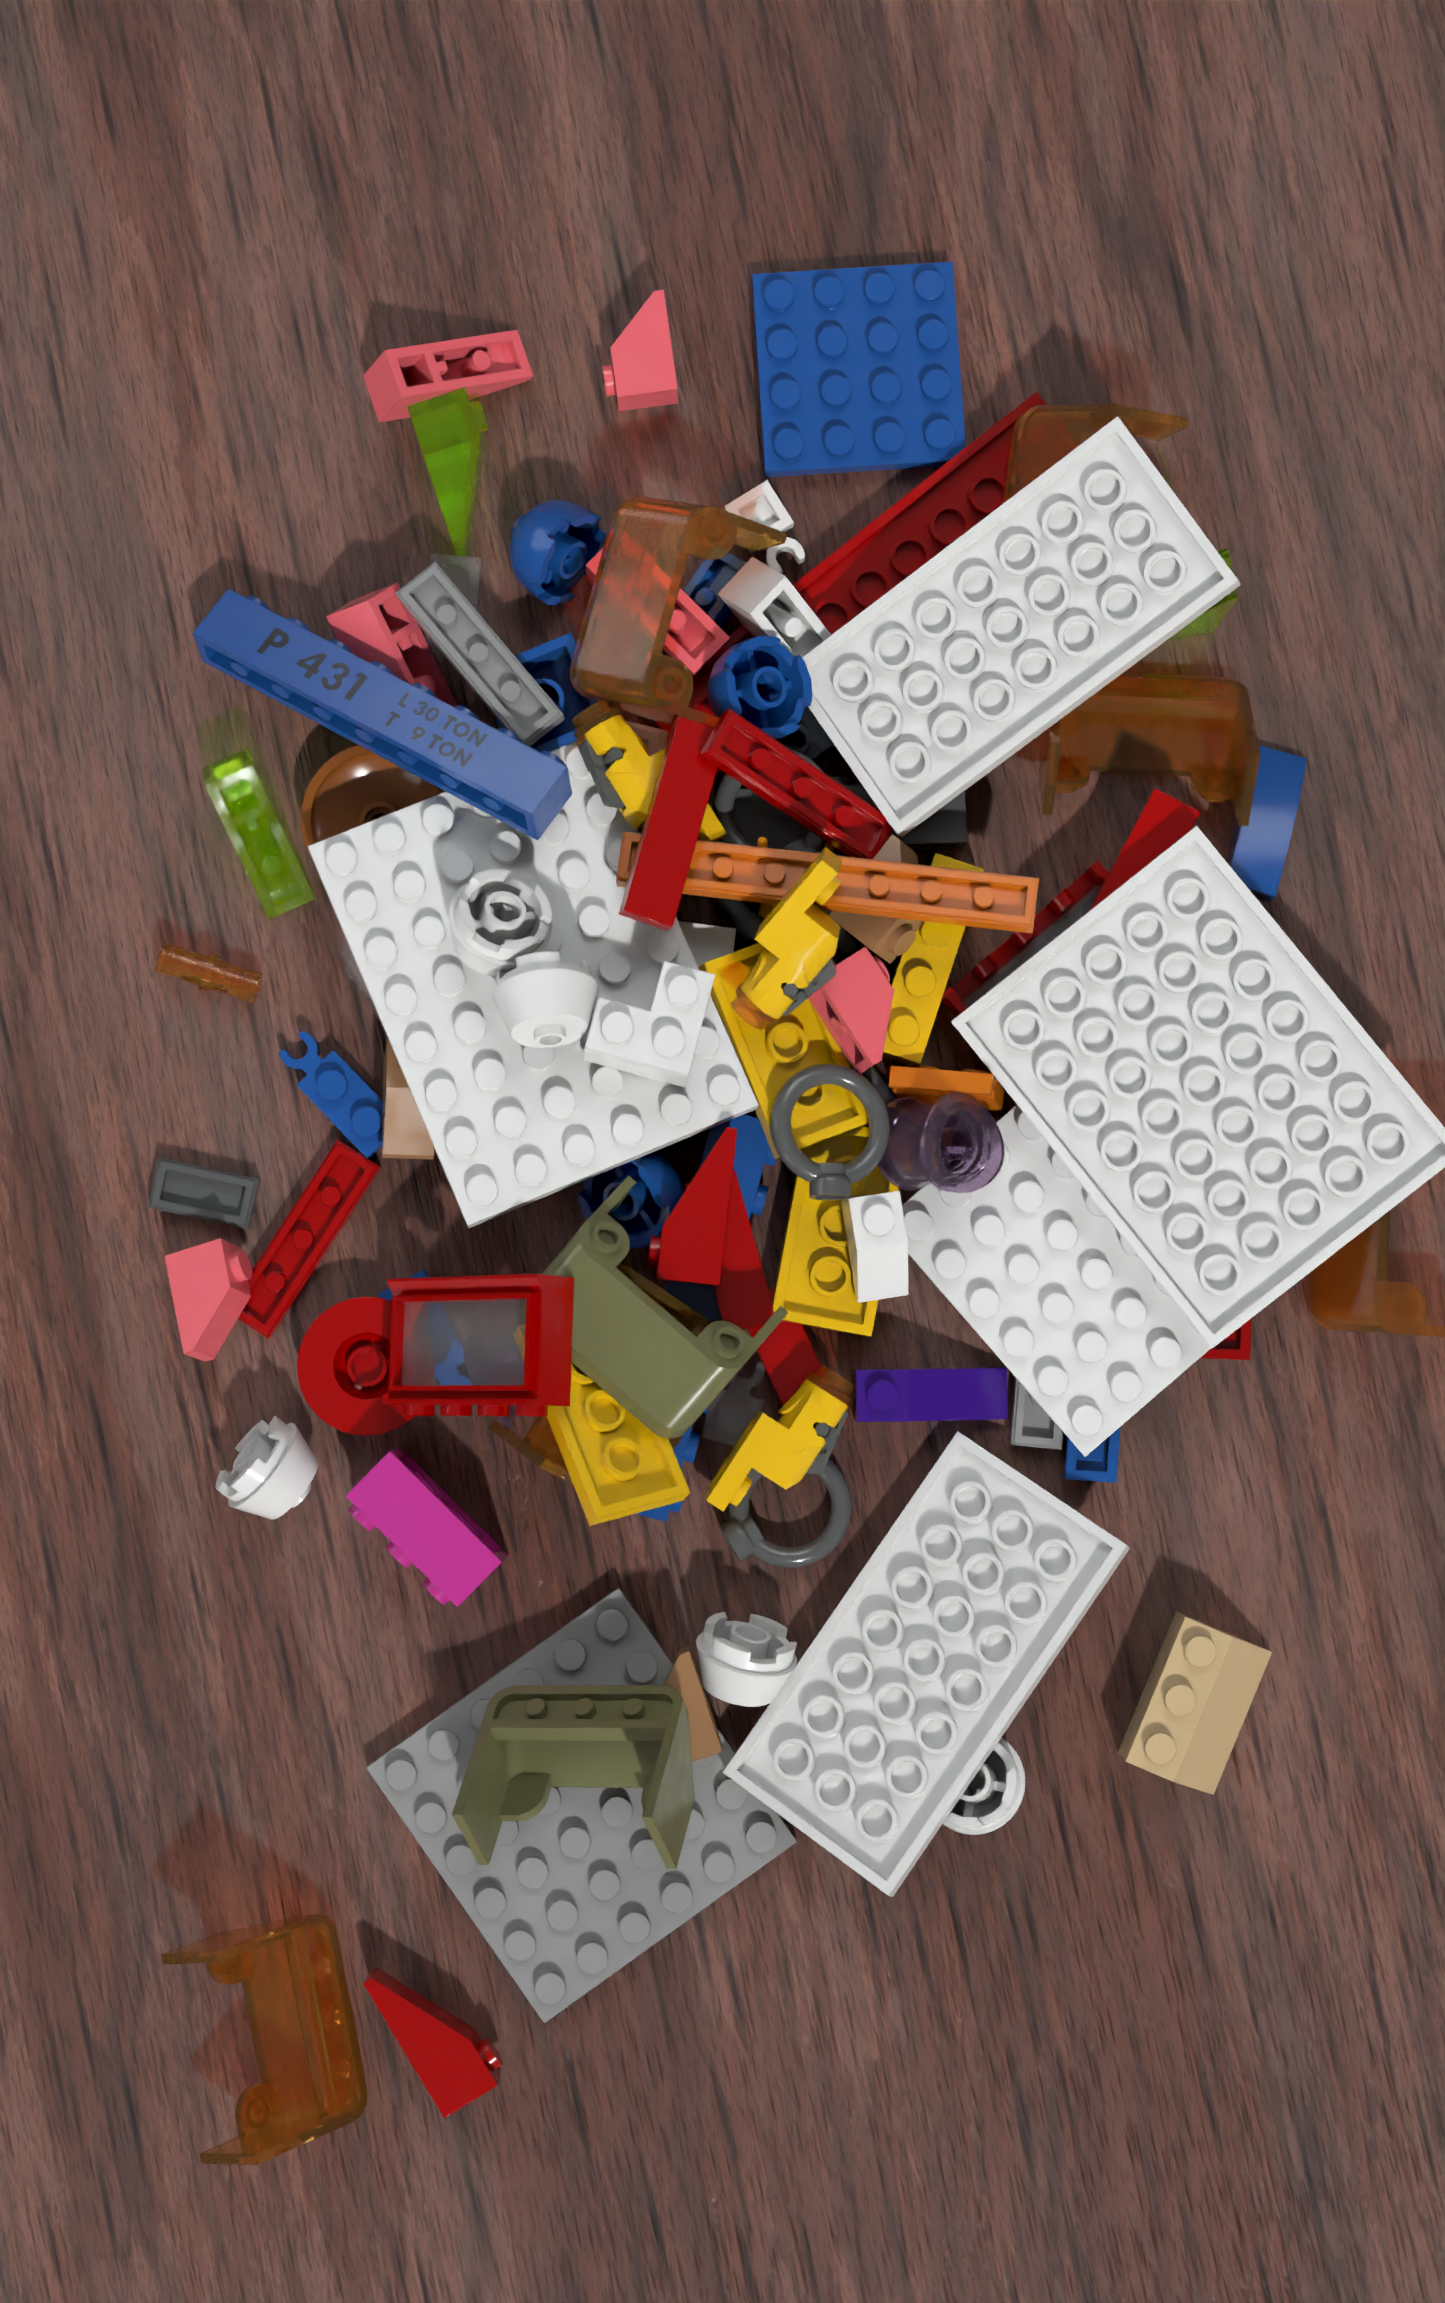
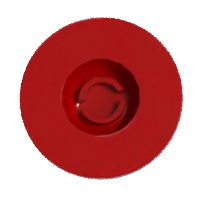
[297,1297,436,1436]

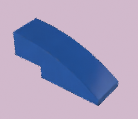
[1227,745,1307,902]

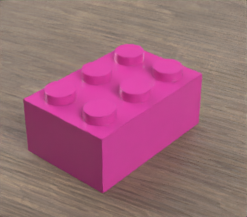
[346,1447,509,1607]

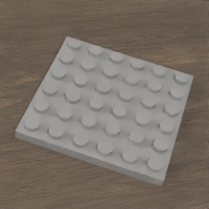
[366,1587,797,2023]

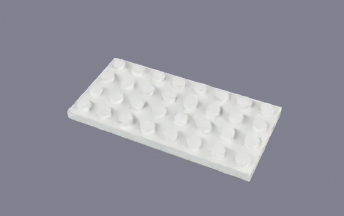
[802,416,1241,837]
[723,1431,1130,1897]

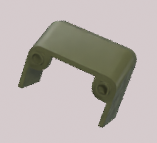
[521,1176,788,1439]
[452,1685,695,1869]

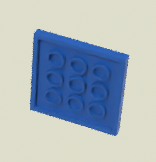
[752,262,966,478]

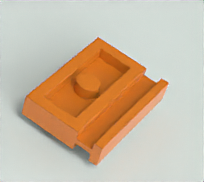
[888,1065,1004,1111]

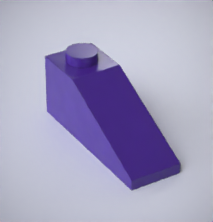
[854,1368,1008,1422]

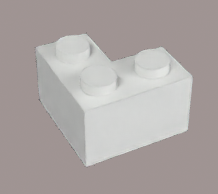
[584,961,715,1087]

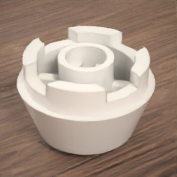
[449,869,552,976]
[493,951,599,1048]
[216,1416,318,1520]
[696,1612,798,1707]
[943,1737,1025,1835]

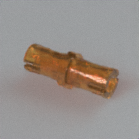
[155,941,263,1005]

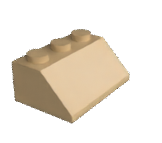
[1118,1611,1272,1795]

